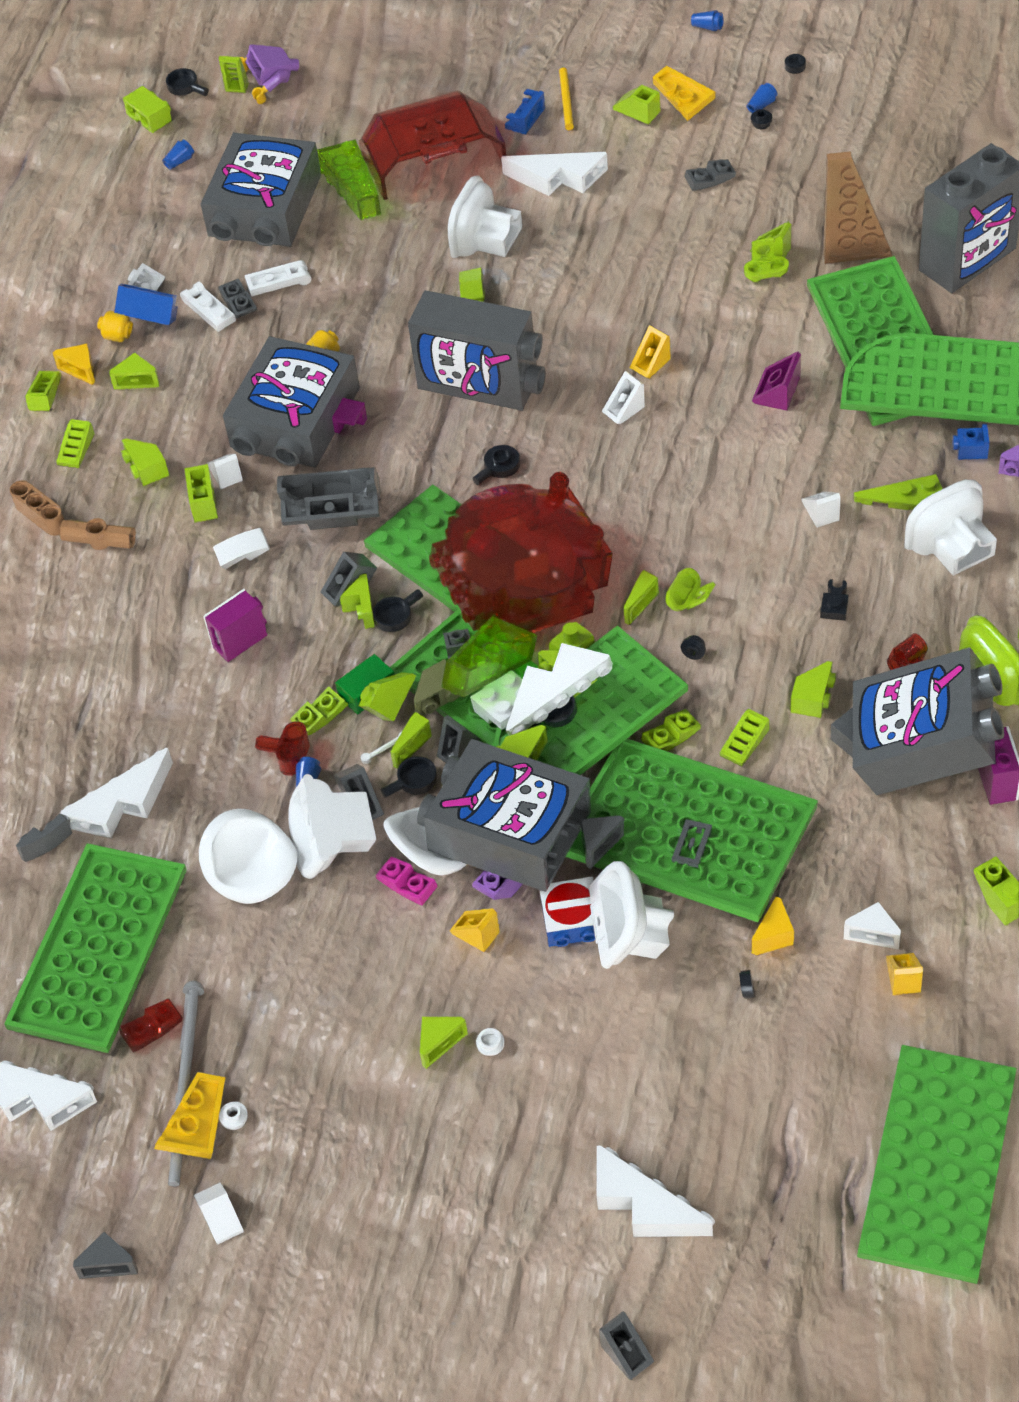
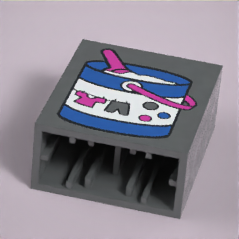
[201,132,321,247]
[919,143,1019,294]
[408,290,546,411]
[223,336,360,468]
[853,647,1004,795]
[417,739,591,892]

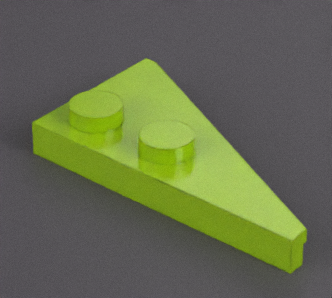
[853,474,942,510]

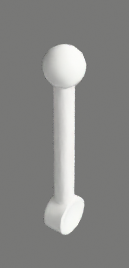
[361,732,402,764]

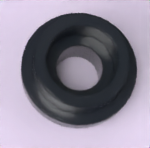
[751,109,772,130]
[680,635,706,660]

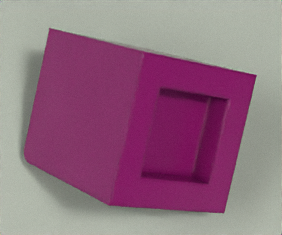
[332,398,367,434]

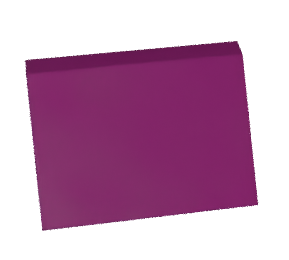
[752,351,801,411]

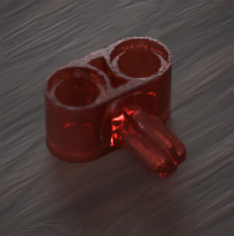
[887,633,928,670]
[255,721,310,776]

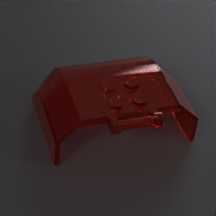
[359,90,507,200]

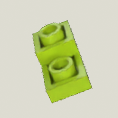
[459,267,485,302]
[290,686,348,736]
[641,709,701,751]

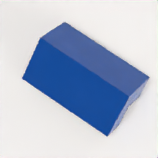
[114,283,178,325]

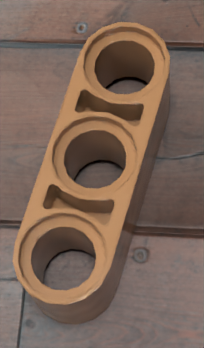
[10,480,65,536]

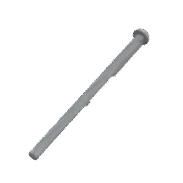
[168,981,204,1187]

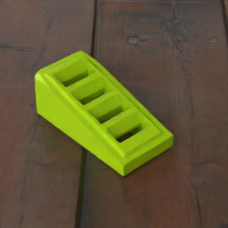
[219,56,249,93]
[25,371,62,411]
[56,419,95,468]
[623,570,659,625]
[720,709,769,767]
[390,712,432,769]

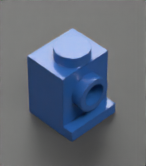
[952,424,990,460]

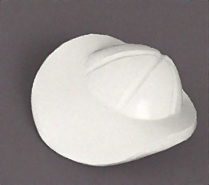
[383,807,467,875]
[199,809,297,904]

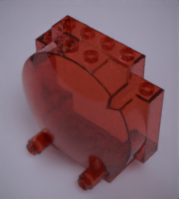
[429,472,613,640]

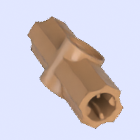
[60,518,136,550]

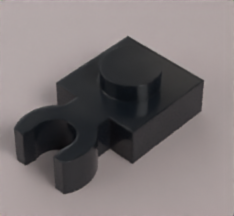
[820,579,849,621]

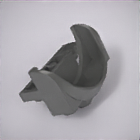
[277,467,381,530]

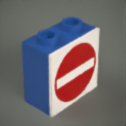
[539,876,595,947]

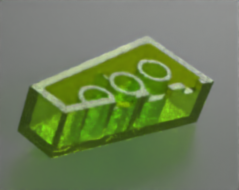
[317,139,382,220]
[441,616,538,697]

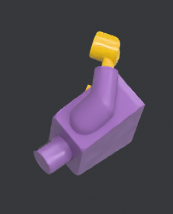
[240,44,299,104]

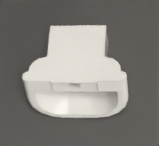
[448,175,522,258]
[904,479,997,576]
[288,774,376,879]
[589,861,674,969]

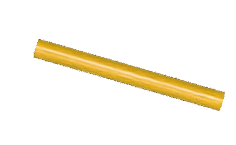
[559,67,574,131]

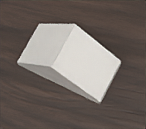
[602,371,645,424]
[207,454,243,489]
[802,492,840,528]
[844,902,901,950]
[194,1183,244,1245]

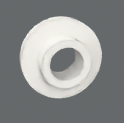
[219,1102,248,1130]

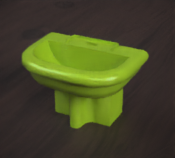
[959,615,1019,706]

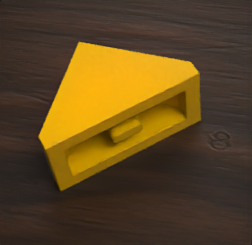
[630,325,671,378]
[53,344,95,385]
[752,897,794,955]
[449,908,500,952]
[886,953,923,995]

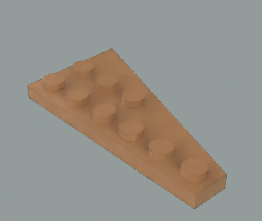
[823,151,892,264]

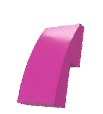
[375,856,438,906]

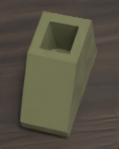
[414,659,463,716]

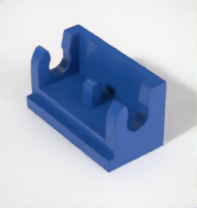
[505,89,545,135]

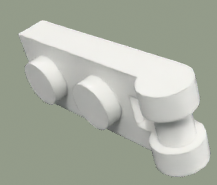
[245,260,311,297]
[180,281,236,332]

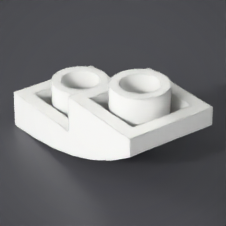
[213,528,270,570]

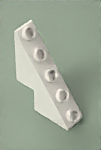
[501,152,608,196]
[506,643,613,736]
[60,748,173,838]
[0,1061,97,1131]
[597,1146,715,1237]

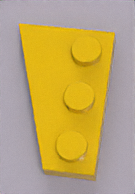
[653,66,716,121]
[154,1072,225,1159]

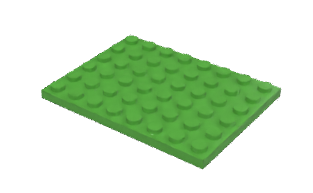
[566,739,818,922]

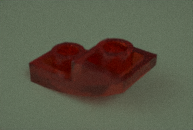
[119,998,183,1052]

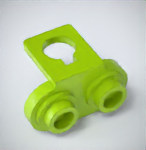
[744,237,789,282]
[666,568,716,611]

